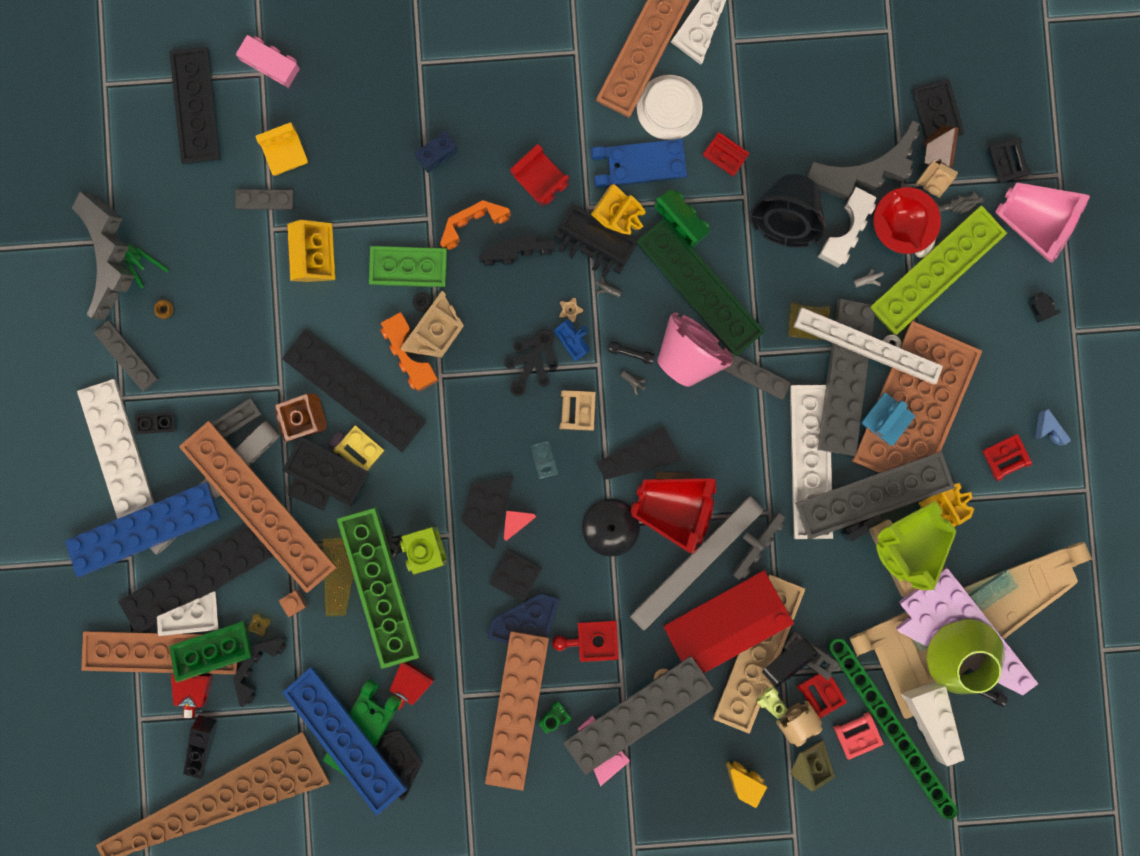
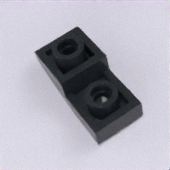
[134,413,175,435]

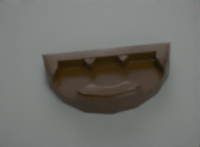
[655,471,693,479]

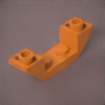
[440,200,511,250]

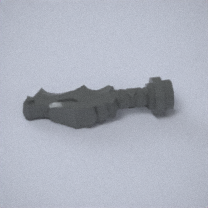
[935,191,984,214]

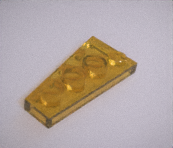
[323,538,354,617]

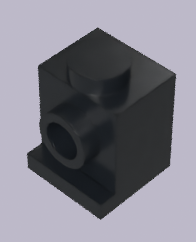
[1028,291,1061,323]

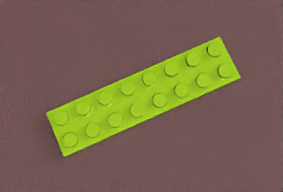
[870,205,1007,336]

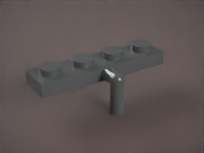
[731,513,785,580]

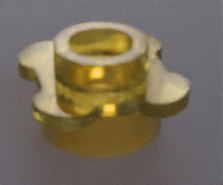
[248,614,270,636]

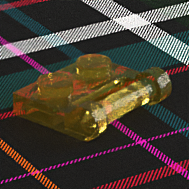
[788,302,830,341]

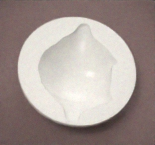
[637,75,703,140]

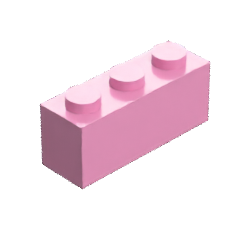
[236,35,300,88]

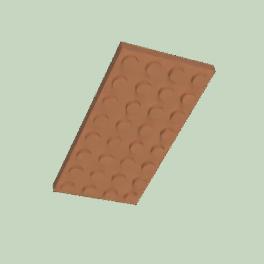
[852,321,982,473]

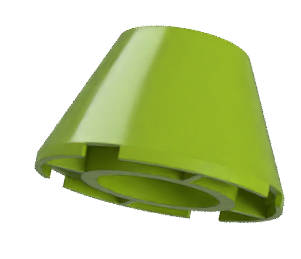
[926,619,1005,694]

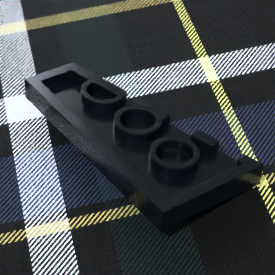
[596,426,682,480]

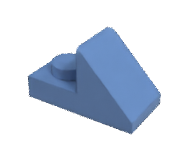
[1035,409,1071,446]

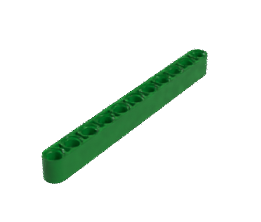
[827,637,958,820]

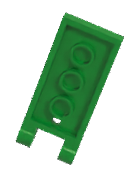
[323,679,402,776]

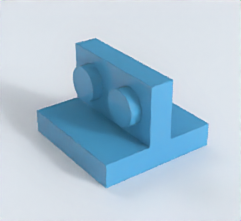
[861,393,916,447]

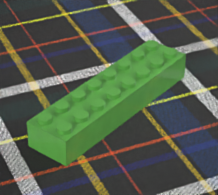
[337,506,421,669]

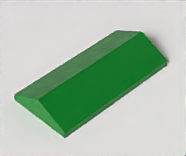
[169,621,251,683]

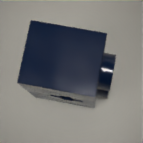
[414,131,458,173]

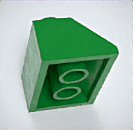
[654,188,710,248]

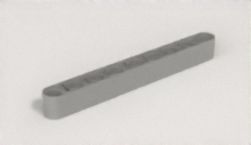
[150,421,280,555]
[630,496,764,631]

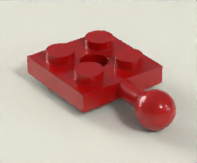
[552,620,619,662]

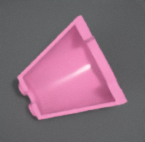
[996,183,1090,263]

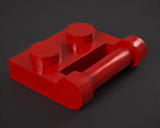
[982,434,1032,482]
[797,673,847,719]

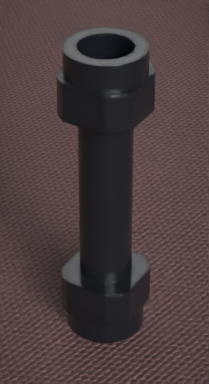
[608,341,655,365]
[977,691,1008,708]

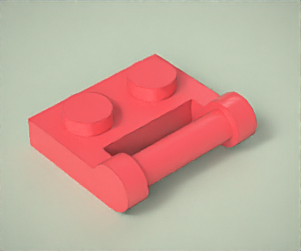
[833,711,884,760]

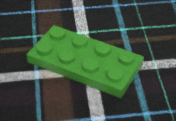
[369,246,447,288]

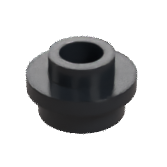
[413,293,432,312]

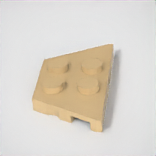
[400,291,464,358]

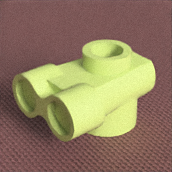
[756,686,788,719]

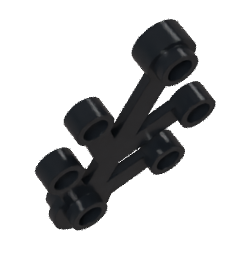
[504,329,558,397]

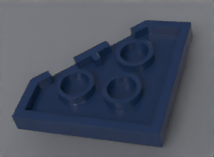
[487,593,560,644]

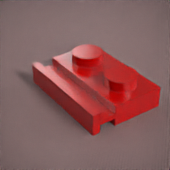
[702,132,750,177]

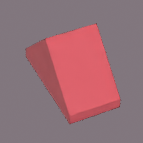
[504,511,536,541]

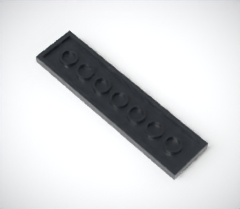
[282,329,426,453]
[118,527,273,633]

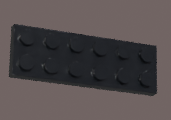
[169,47,221,165]

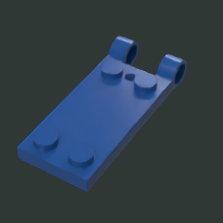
[590,139,687,188]

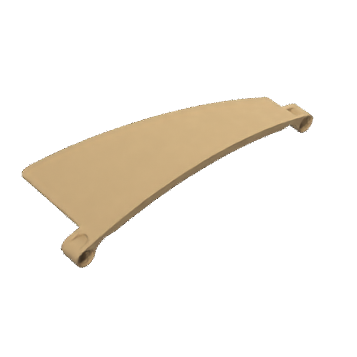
[850,542,1092,719]

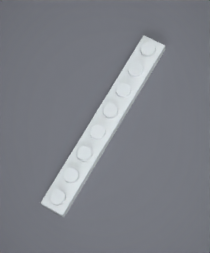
[793,308,943,385]

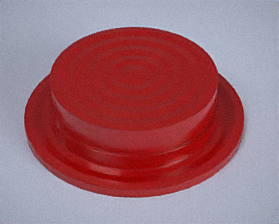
[873,187,941,254]

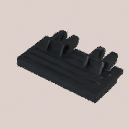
[554,204,637,277]

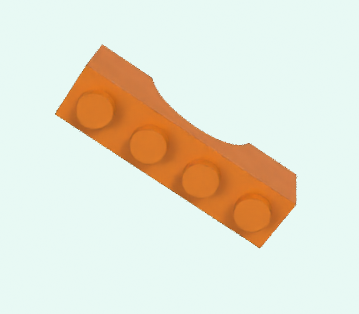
[380,312,439,392]

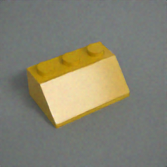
[287,220,335,282]

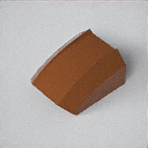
[275,393,327,442]

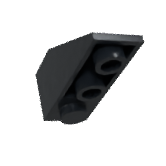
[183,715,217,779]

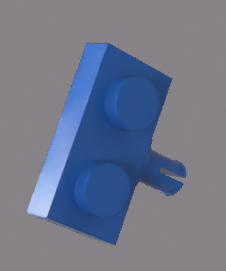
[554,319,590,362]

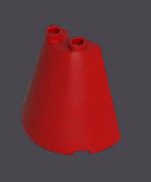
[631,478,716,554]

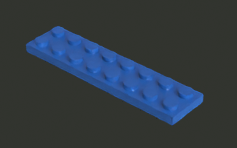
[65,482,221,577]
[282,667,408,816]

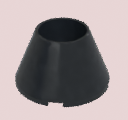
[749,174,826,248]

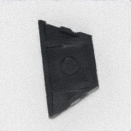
[462,476,514,549]
[376,730,423,801]

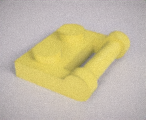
[333,425,385,471]

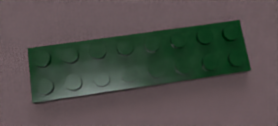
[636,217,765,357]

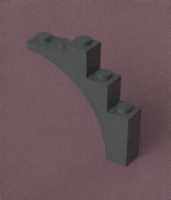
[806,121,920,200]
[72,192,135,320]

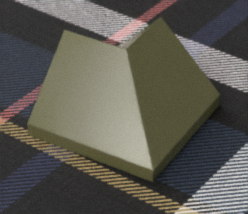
[790,740,835,791]

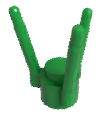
[123,244,169,289]

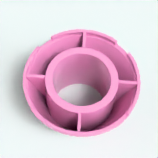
[657,312,733,387]

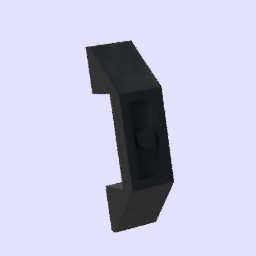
[233,637,287,707]

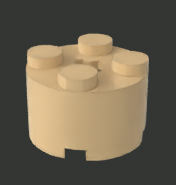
[776,701,823,747]

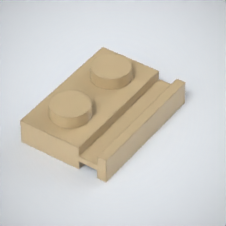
[915,159,958,198]

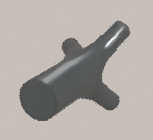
[595,277,622,298]
[620,370,646,395]

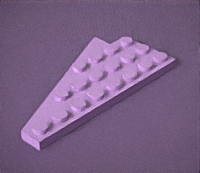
[896,566,1038,695]

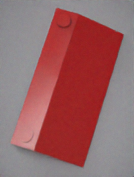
[663,570,794,673]

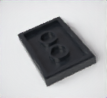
[911,79,964,139]

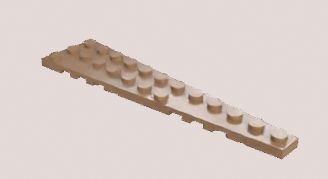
[96,731,331,856]

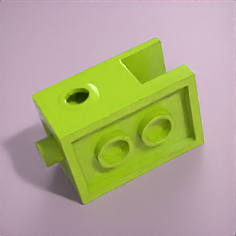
[400,526,448,575]

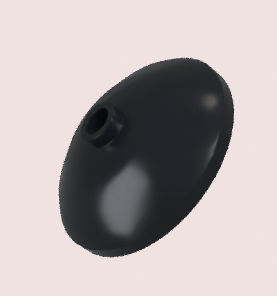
[582,499,640,557]

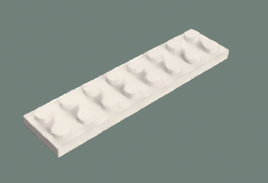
[77,379,155,519]
[790,385,833,539]

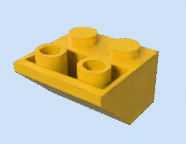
[726,761,767,808]

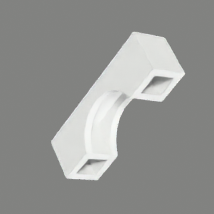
[818,187,876,268]

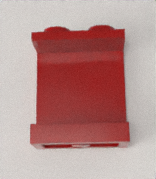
[510,144,569,206]

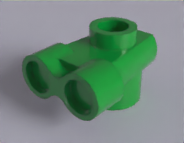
[537,701,571,734]

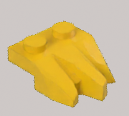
[591,184,646,235]
[919,483,974,527]

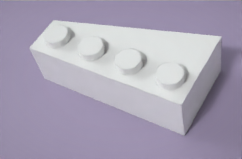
[901,682,964,766]

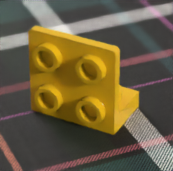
[255,122,308,176]

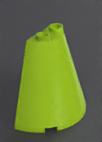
[876,501,957,590]

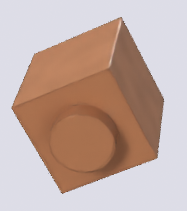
[279,589,309,617]

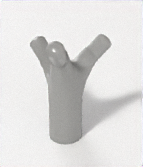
[854,269,884,287]

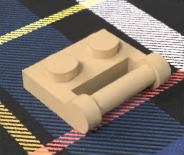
[559,391,596,431]

